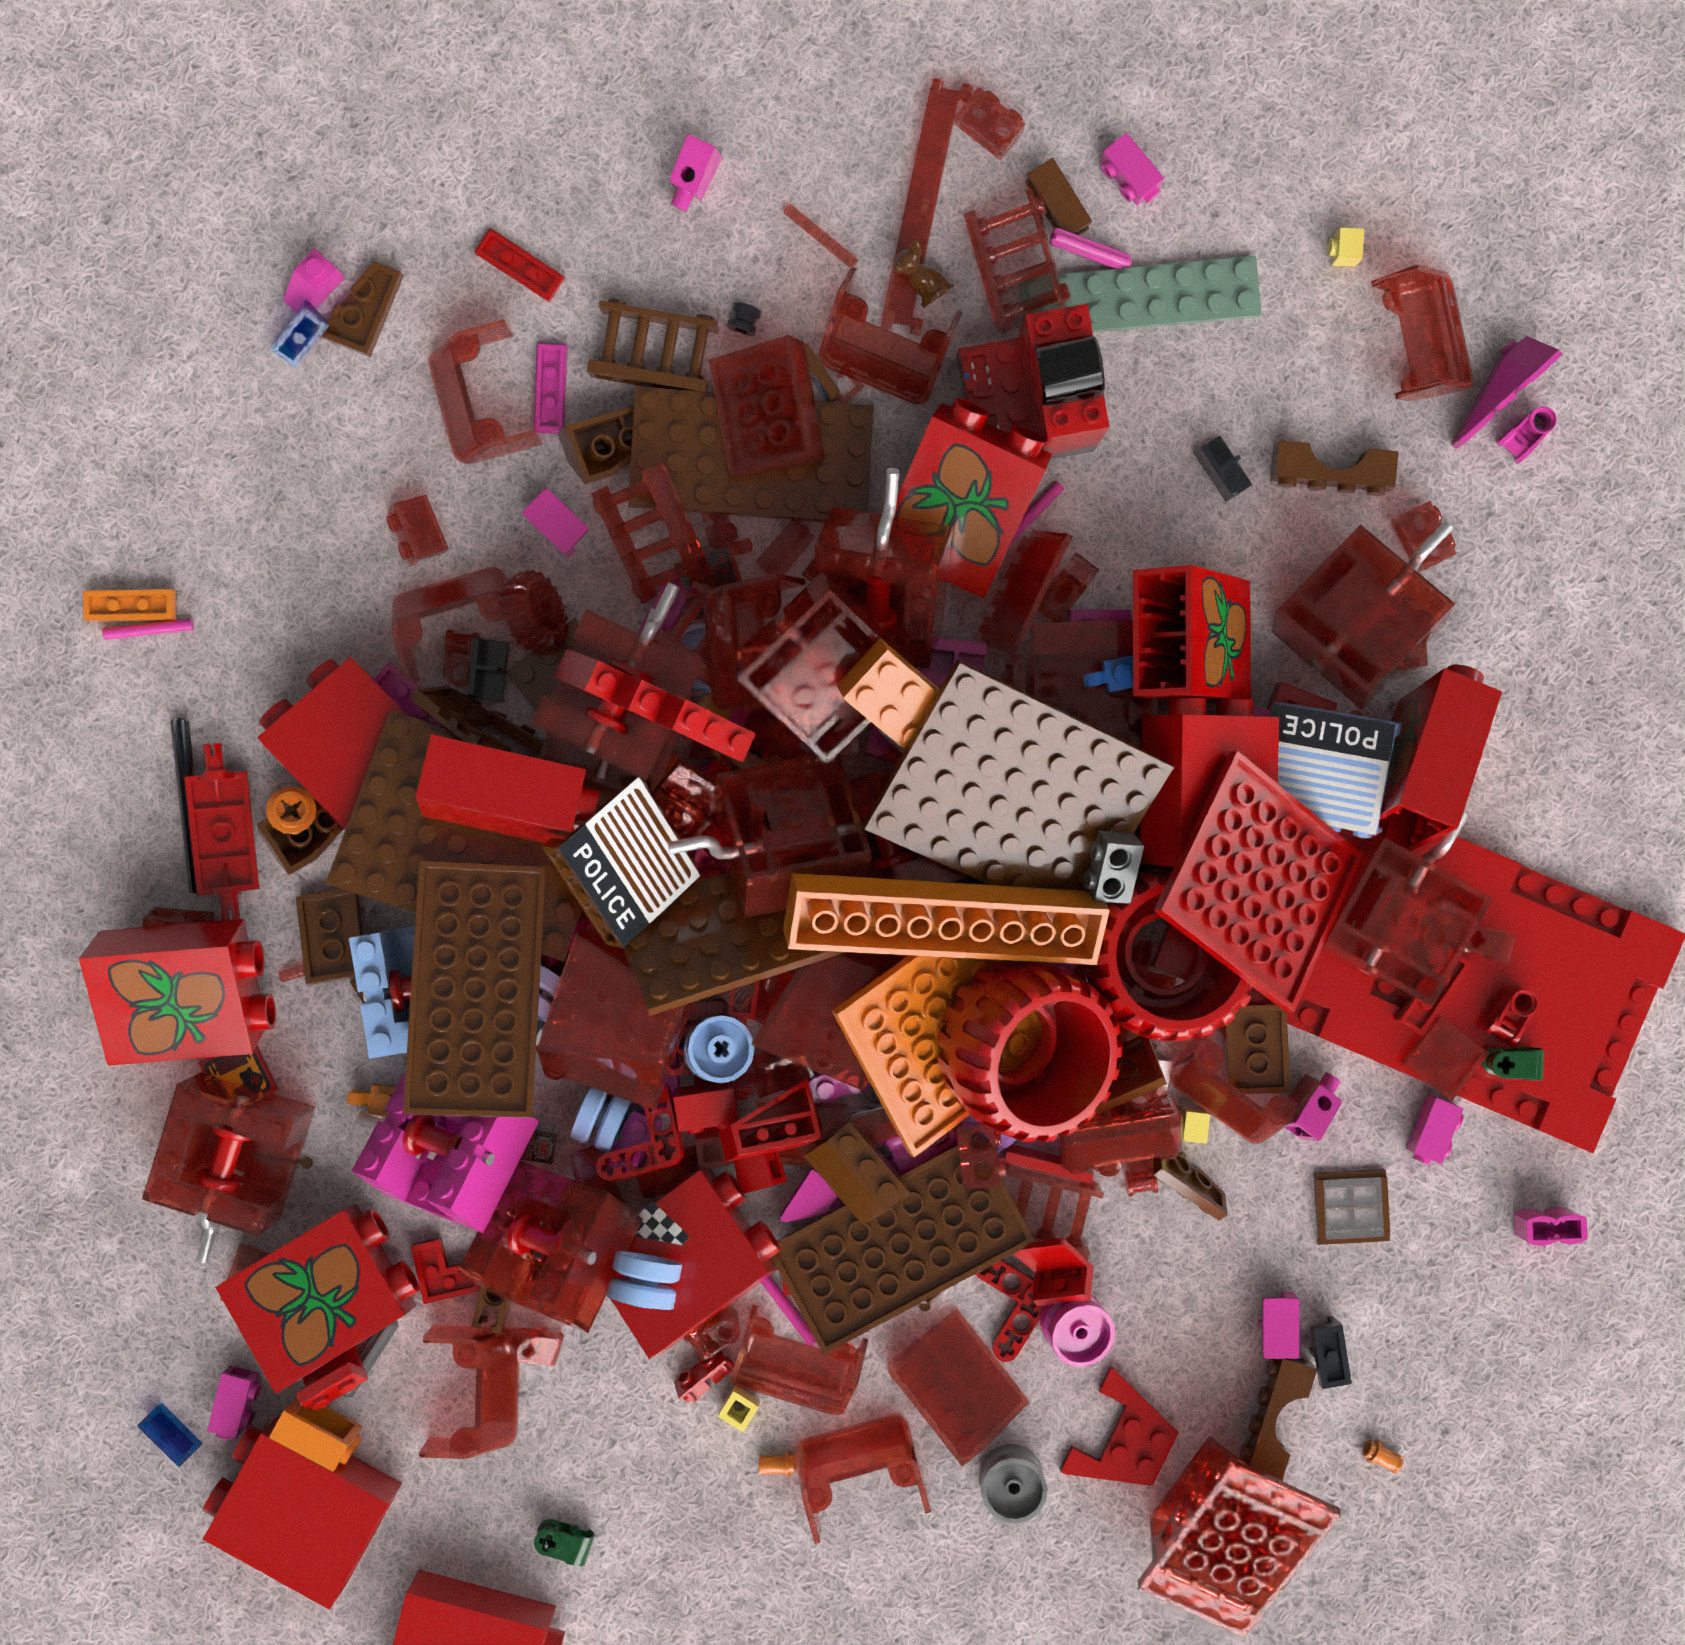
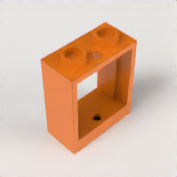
[269,1397,363,1472]

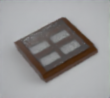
[1314,1169,1390,1245]

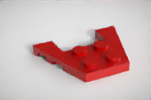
[1059,1366,1179,1486]

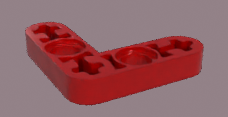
[596,1078,684,1181]
[975,1260,1043,1362]

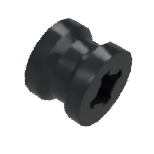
[727,302,762,336]

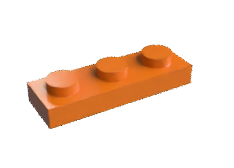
[83,589,177,622]

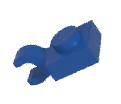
[1082,656,1133,692]

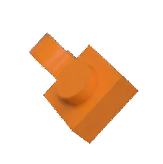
[346,1083,397,1116]

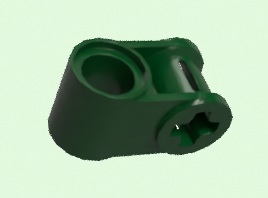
[1481,1047,1544,1081]
[534,1519,595,1566]

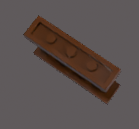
[587,298,719,392]

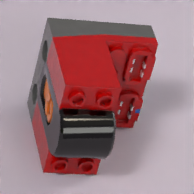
[956,303,1110,459]

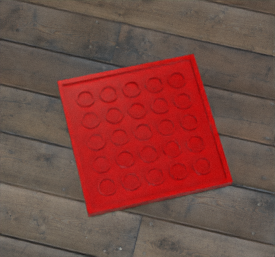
[1154,750,1363,1012]

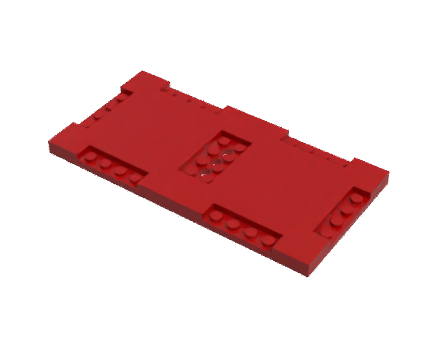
[1150,828,1685,1154]

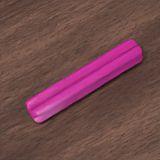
[1049,228,1131,269]

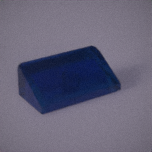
[270,300,329,368]
[137,1403,203,1467]

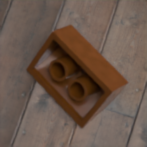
[804,1116,909,1225]

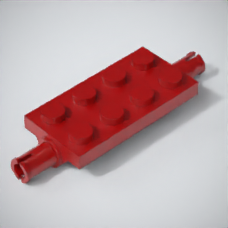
[184,743,260,921]

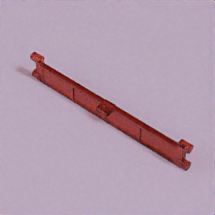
[880,78,973,336]

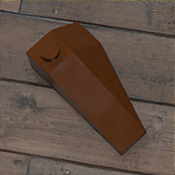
[558,405,634,484]
[257,797,343,875]

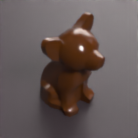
[893,240,954,308]

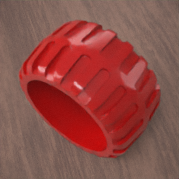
[1083,867,1252,1042]
[937,960,1123,1142]

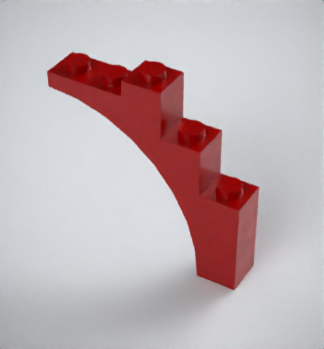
[554,649,756,763]

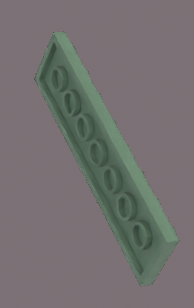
[1019,256,1262,333]

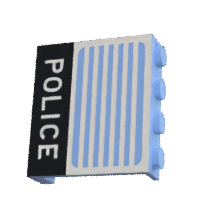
[1270,702,1402,838]

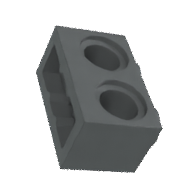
[1084,830,1144,904]

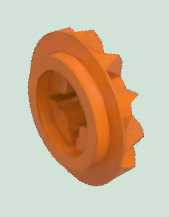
[266,787,316,834]

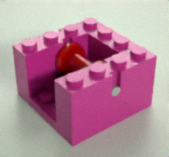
[352,1070,539,1233]

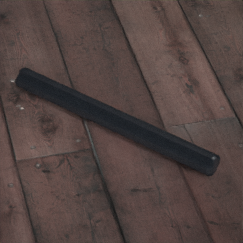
[170,718,197,894]

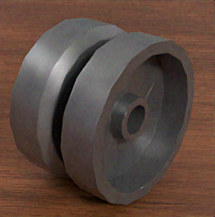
[979,1444,1048,1524]

